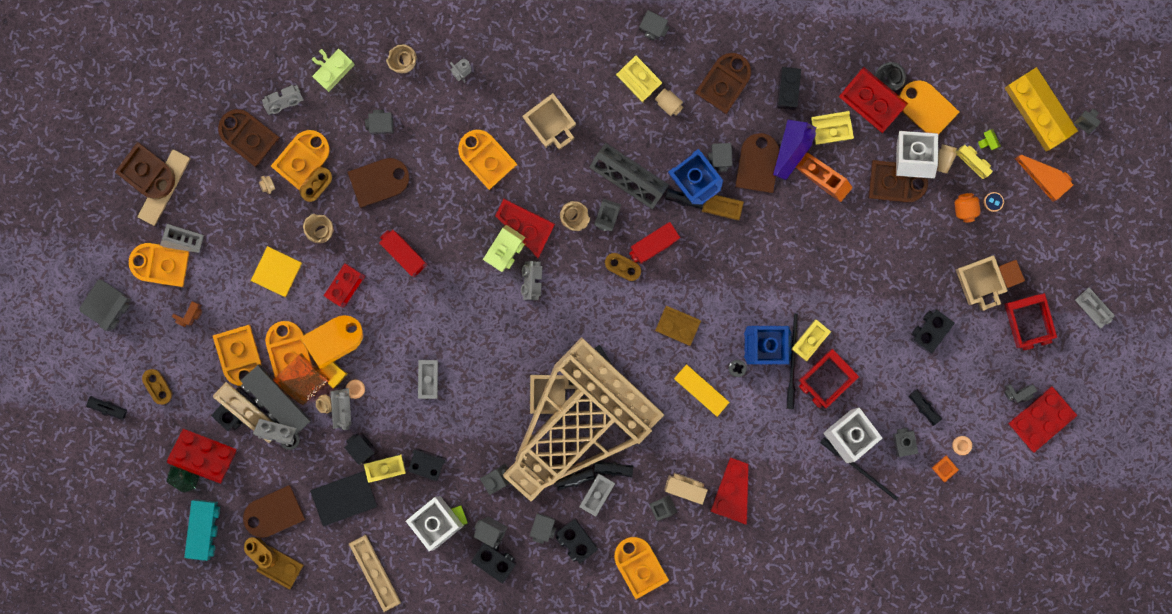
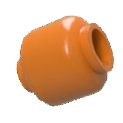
[954,193,981,223]

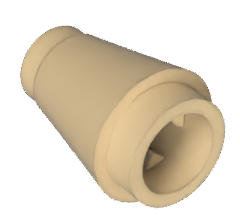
[937,144,957,174]

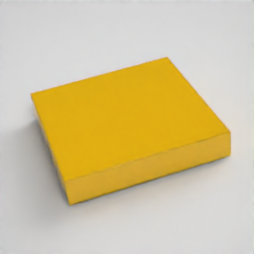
[251,246,302,297]

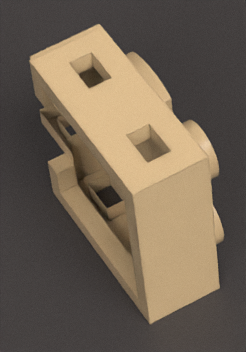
[522,93,576,150]
[955,255,1007,311]
[530,375,578,414]
[664,473,707,505]

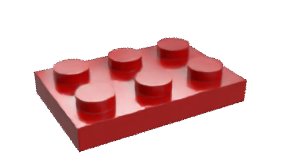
[839,67,908,133]
[1008,386,1077,453]
[167,429,237,484]

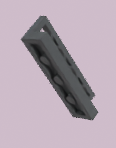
[589,143,669,210]

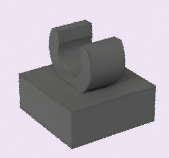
[1074,108,1101,134]

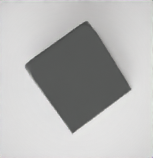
[649,495,677,521]

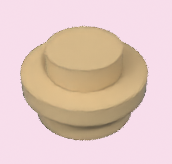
[259,176,275,194]
[316,394,332,414]

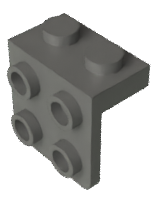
[79,280,132,331]

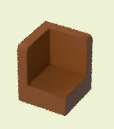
[998,260,1025,288]

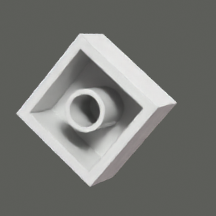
[896,131,938,178]
[824,408,882,463]
[406,496,464,552]

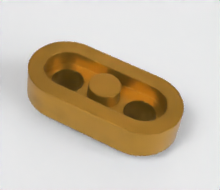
[299,167,332,202]
[605,253,641,281]
[142,369,173,405]
[244,537,277,569]

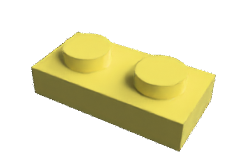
[791,320,831,361]
[364,455,406,483]

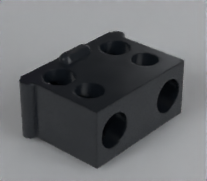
[408,448,447,481]

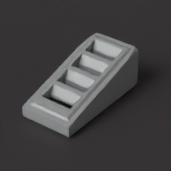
[160,224,204,253]

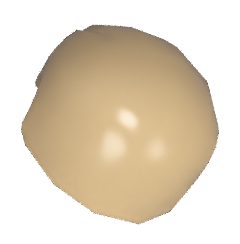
[386,44,417,73]
[560,201,590,231]
[303,214,334,243]

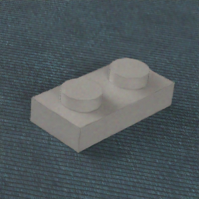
[418,360,438,399]
[579,474,615,517]

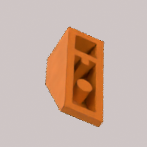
[795,152,853,202]
[1015,155,1073,202]

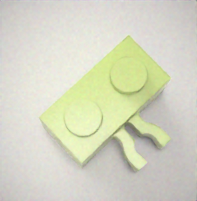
[311,49,355,92]
[483,225,525,272]

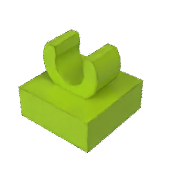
[978,129,1001,150]

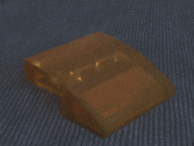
[273,353,330,405]

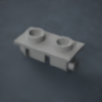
[450,59,471,83]
[262,85,304,115]
[521,261,542,300]
[1075,288,1115,329]
[330,388,351,430]
[253,419,296,446]

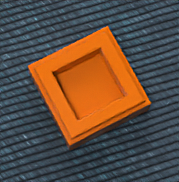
[932,455,959,483]

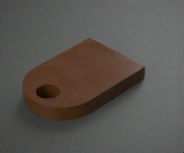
[695,53,751,114]
[218,109,280,167]
[735,133,779,193]
[115,142,175,199]
[348,158,409,208]
[868,160,928,203]
[243,485,306,538]

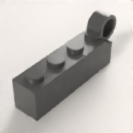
[240,364,311,450]

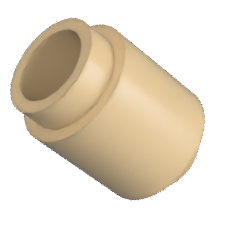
[655,88,684,116]

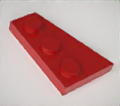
[495,198,555,258]
[710,457,748,525]

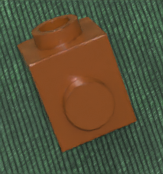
[172,301,202,327]

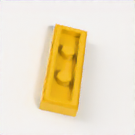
[674,364,730,416]

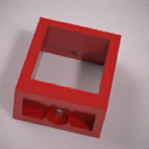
[629,222,680,265]
[379,230,428,278]
[323,263,365,308]
[1004,293,1057,351]
[798,349,859,409]

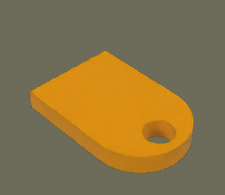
[899,81,959,134]
[271,130,330,190]
[458,130,517,190]
[129,243,189,287]
[300,315,363,369]
[265,321,314,382]
[213,325,262,386]
[614,537,669,599]

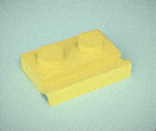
[616,56,662,103]
[811,111,854,145]
[956,145,993,179]

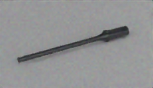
[786,313,798,409]
[820,437,898,500]

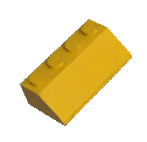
[1005,67,1078,152]

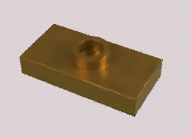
[702,195,744,221]

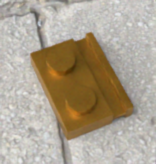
[655,305,701,346]
[256,546,304,590]

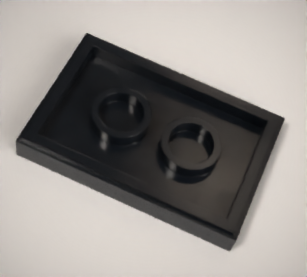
[310,471,378,527]

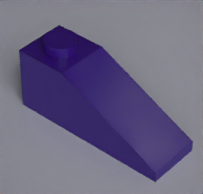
[773,120,817,180]

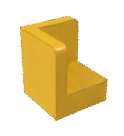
[319,362,348,388]

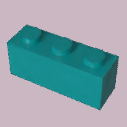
[184,499,220,561]

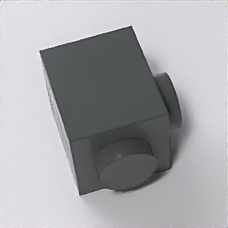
[639,10,669,41]
[365,110,394,135]
[708,143,732,172]
[893,427,918,457]
[530,513,556,544]
[474,516,507,547]

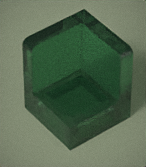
[166,465,199,492]

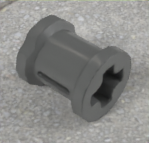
[728,360,747,377]

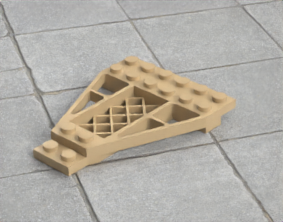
[503,337,664,501]

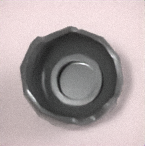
[875,62,907,91]

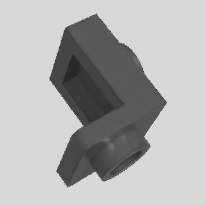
[594,199,621,231]
[1004,384,1037,403]
[480,464,510,495]

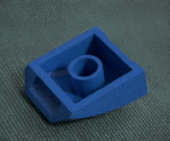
[668,149,723,205]
[744,326,792,364]

